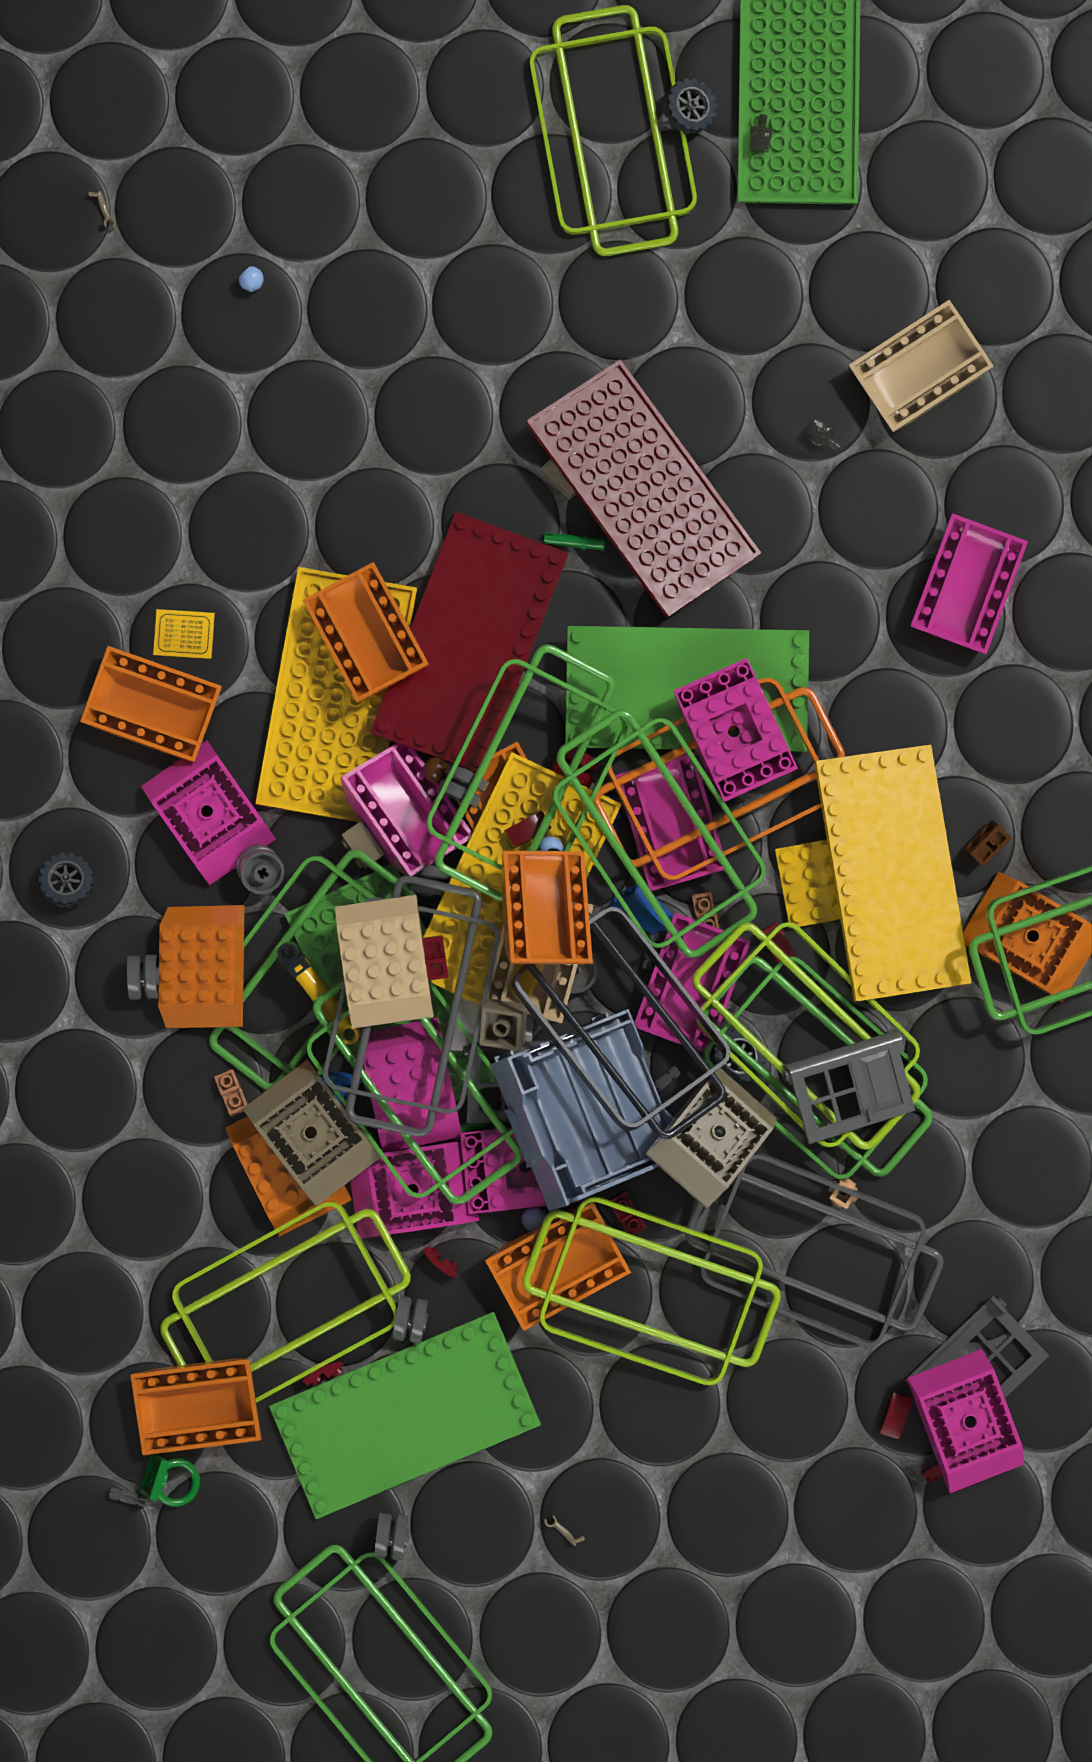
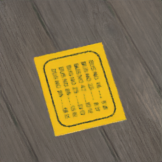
[153,609,215,659]

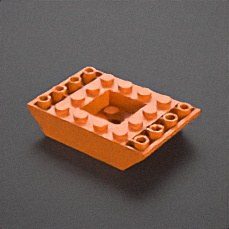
[963,872,1092,1003]

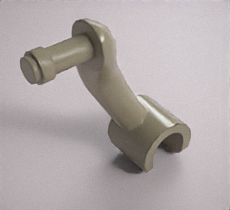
[88,191,117,229]
[544,1515,585,1546]

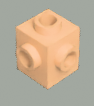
[828,1178,857,1209]

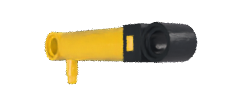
[277,941,361,1045]

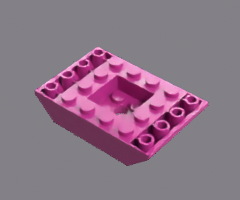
[673,658,798,802]
[141,741,276,885]
[460,1127,589,1214]
[350,1141,479,1239]
[907,1349,1024,1493]

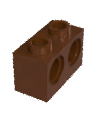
[964,819,1012,867]

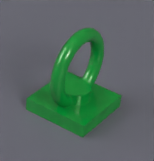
[139,1454,200,1507]

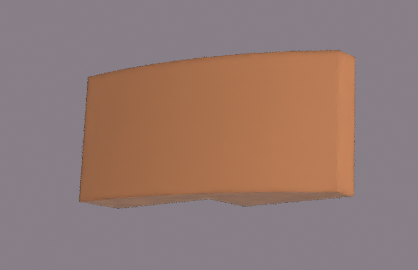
[691,891,720,929]
[214,1069,248,1116]

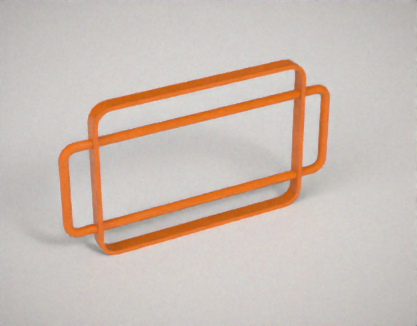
[593,678,845,880]

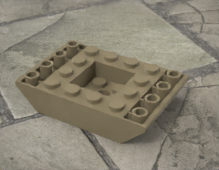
[243,1059,381,1206]
[646,1065,777,1208]

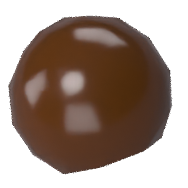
[423,757,448,782]

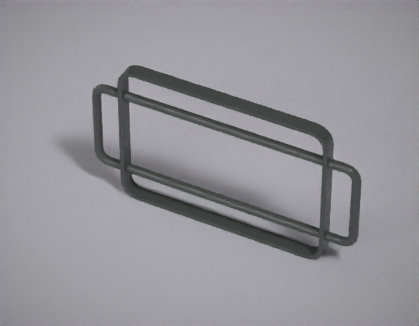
[324,876,499,1137]
[685,1152,944,1347]

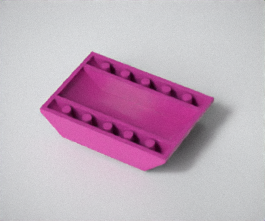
[910,513,1028,654]
[340,744,473,876]
[616,752,724,891]
[634,913,751,1054]
[359,1017,462,1153]

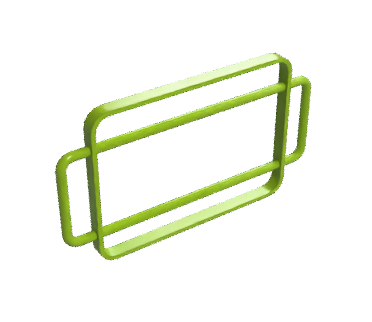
[530,5,697,256]
[692,922,921,1150]
[522,1196,781,1385]
[160,1201,411,1403]

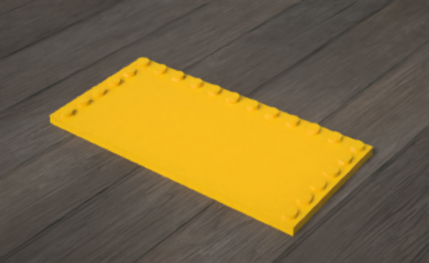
[256,567,417,822]
[814,745,971,1002]
[423,752,622,1006]

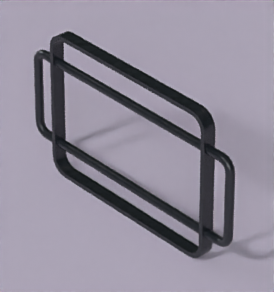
[512,907,730,1139]

